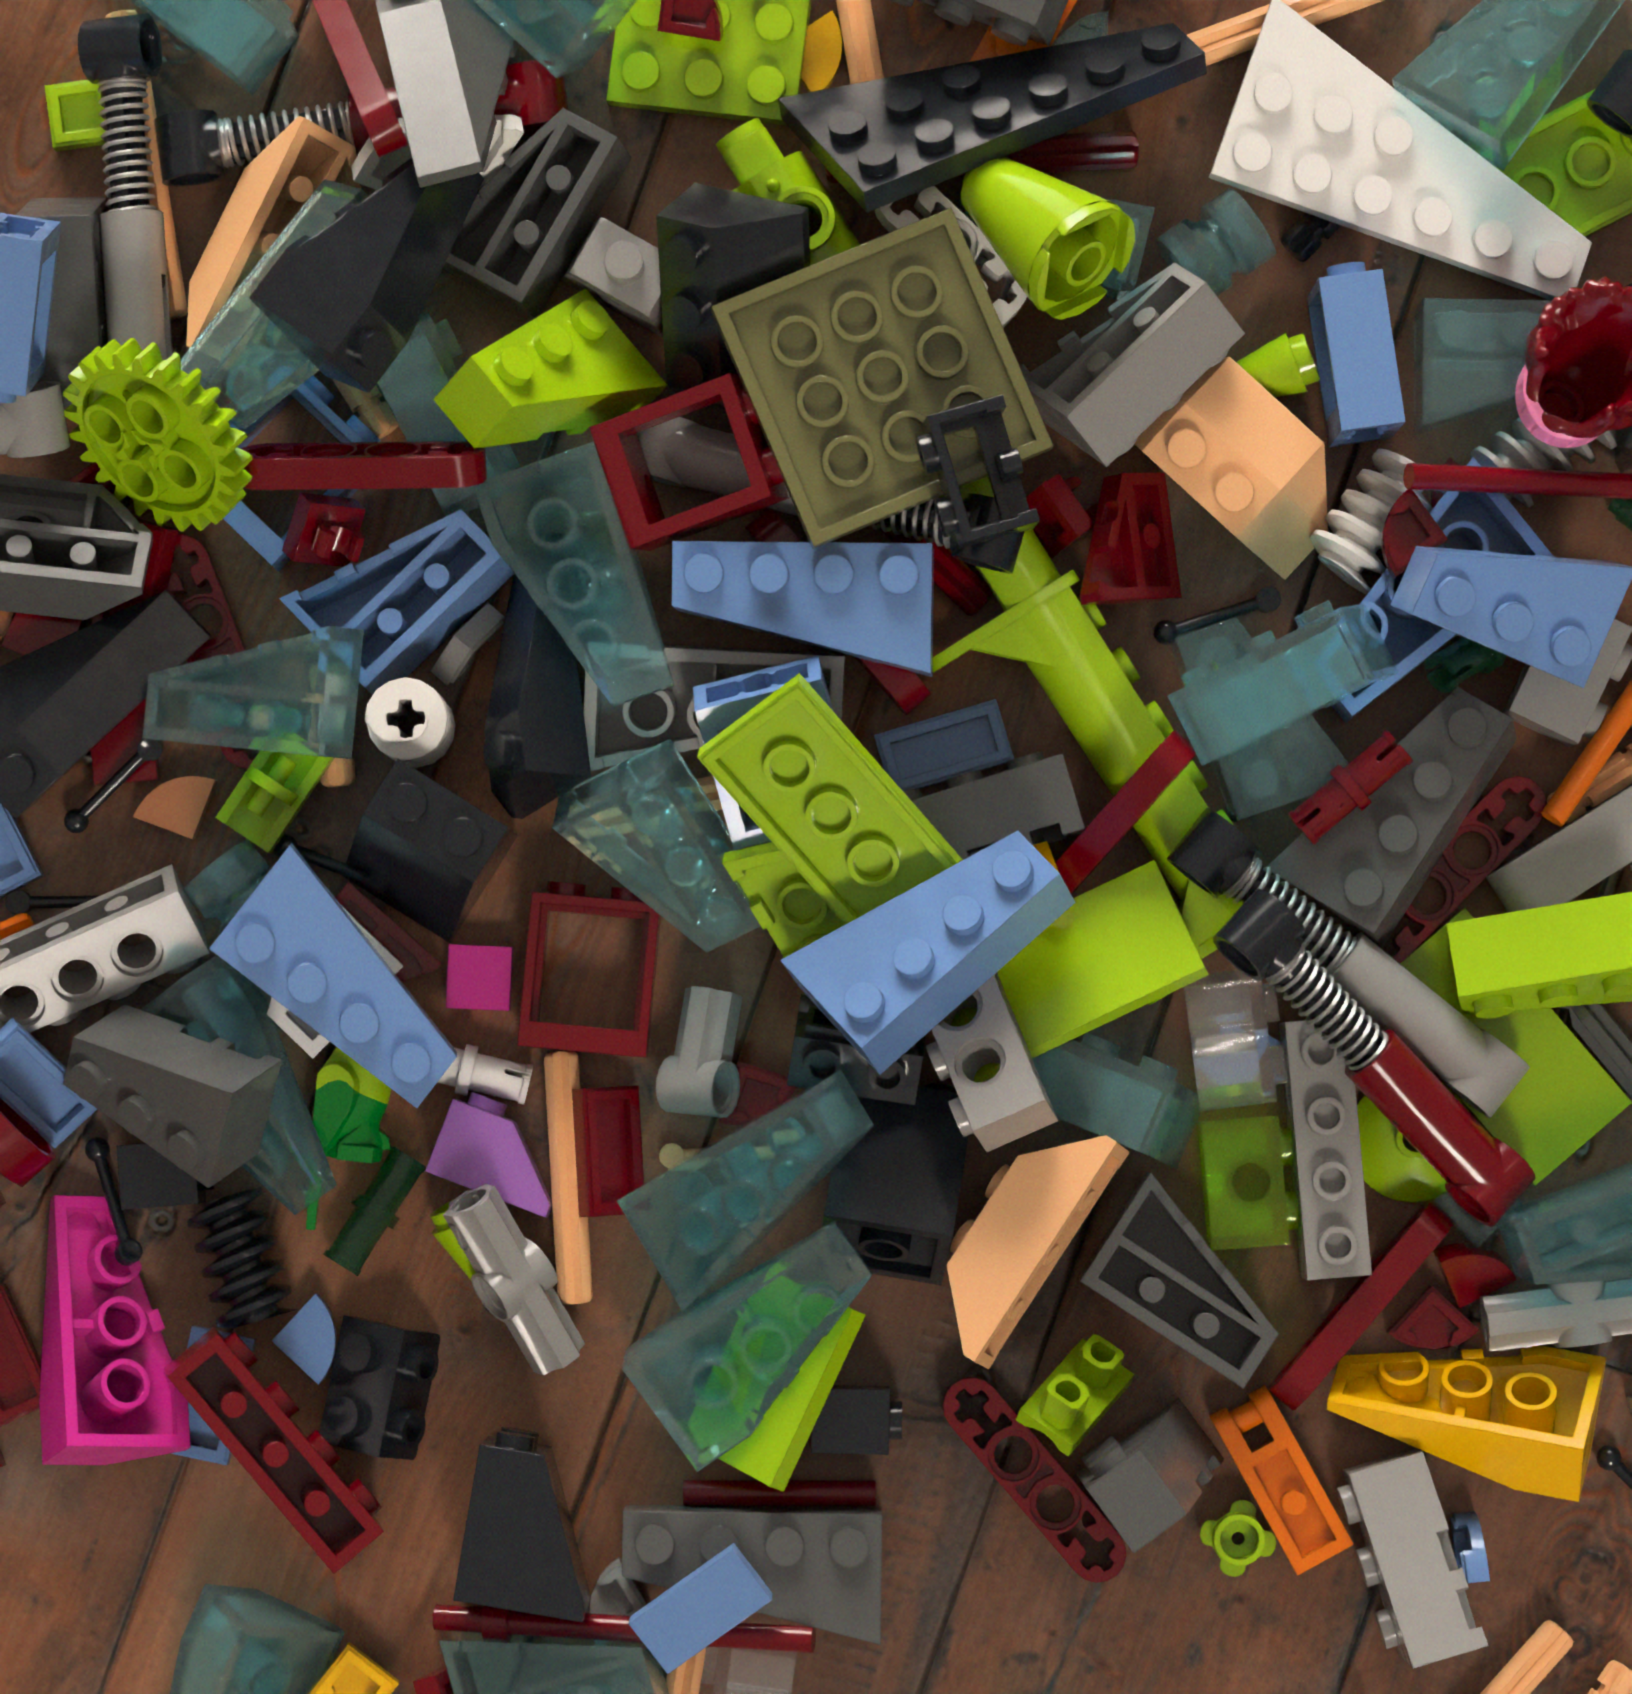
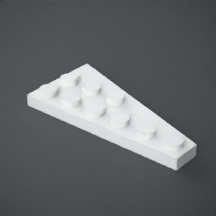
[1208,0,1592,300]

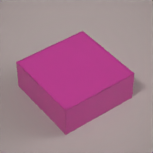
[446,944,514,1011]

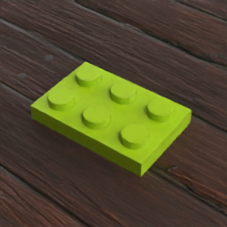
[606,0,811,125]

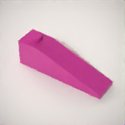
[39,1195,191,1465]

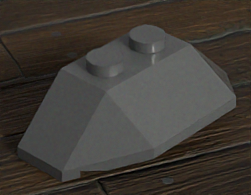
[0,474,154,620]

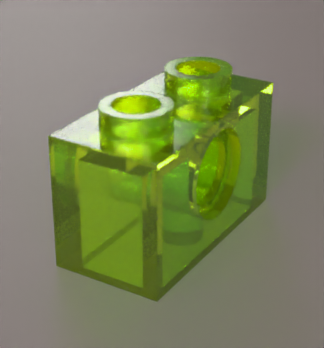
[1197,1115,1299,1251]

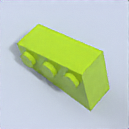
[433,288,667,449]
[1446,892,1632,1019]

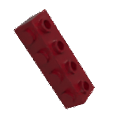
[164,1327,384,1574]

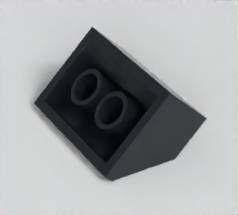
[656,183,811,391]

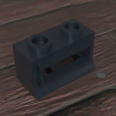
[915,394,1040,549]
[787,994,925,1105]

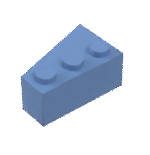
[279,509,518,695]
[1390,546,1632,688]

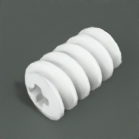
[1310,449,1445,594]
[364,677,456,768]

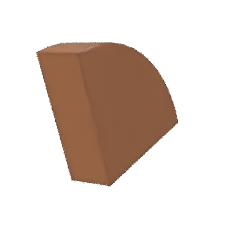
[133,776,218,840]

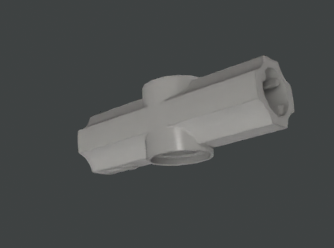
[443,1184,585,1375]
[1479,1276,1632,1352]

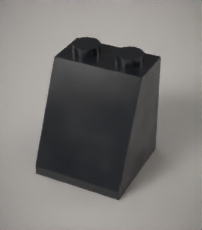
[343,759,518,943]
[816,1083,969,1285]
[453,1427,591,1622]

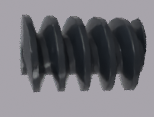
[187,1186,298,1328]

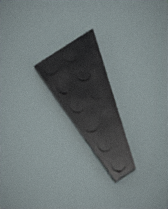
[778,23,1207,213]

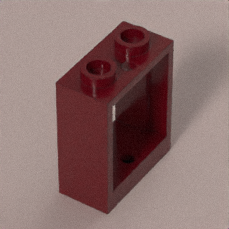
[589,373,789,551]
[517,881,662,1058]

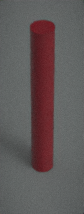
[683,1480,876,1506]

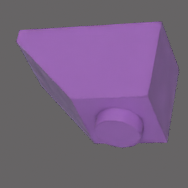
[425,1092,552,1217]

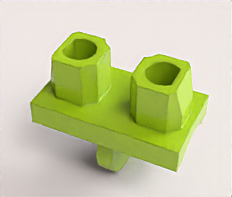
[215,722,335,854]
[1016,1334,1135,1457]

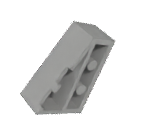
[1020,263,1245,467]
[1337,1448,1488,1669]

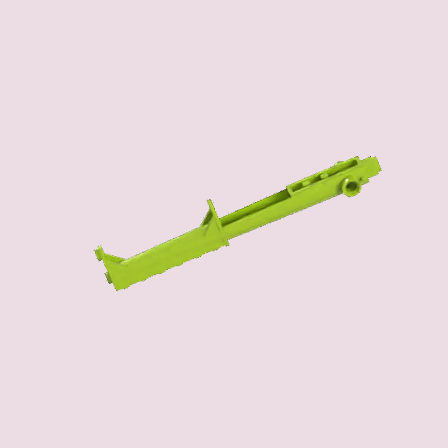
[715,118,1243,1005]

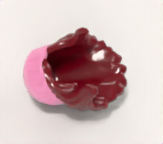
[1515,276,1632,448]

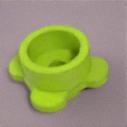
[1200,1500,1276,1577]

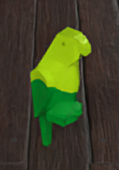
[306,1047,391,1230]

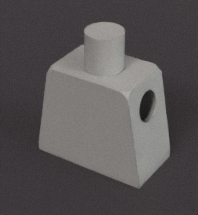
[561,217,663,338]

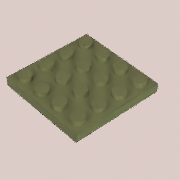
[711,208,1053,549]

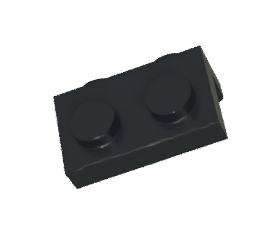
[320,1315,440,1460]

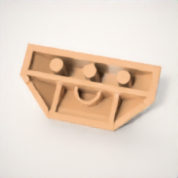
[186,116,363,376]
[1135,357,1328,580]
[947,1135,1130,1369]

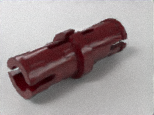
[1287,730,1413,845]

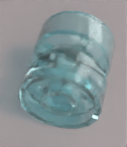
[1156,188,1277,296]
[183,839,271,935]

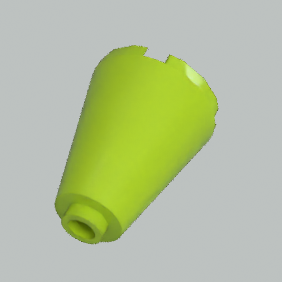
[961,157,1135,320]

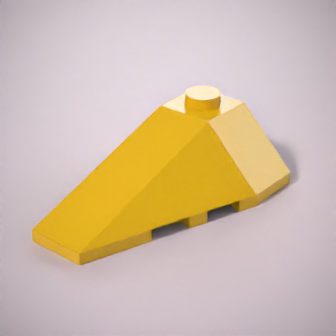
[1327,1346,1606,1502]

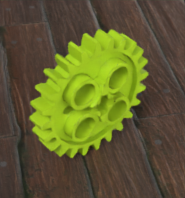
[63,338,253,531]

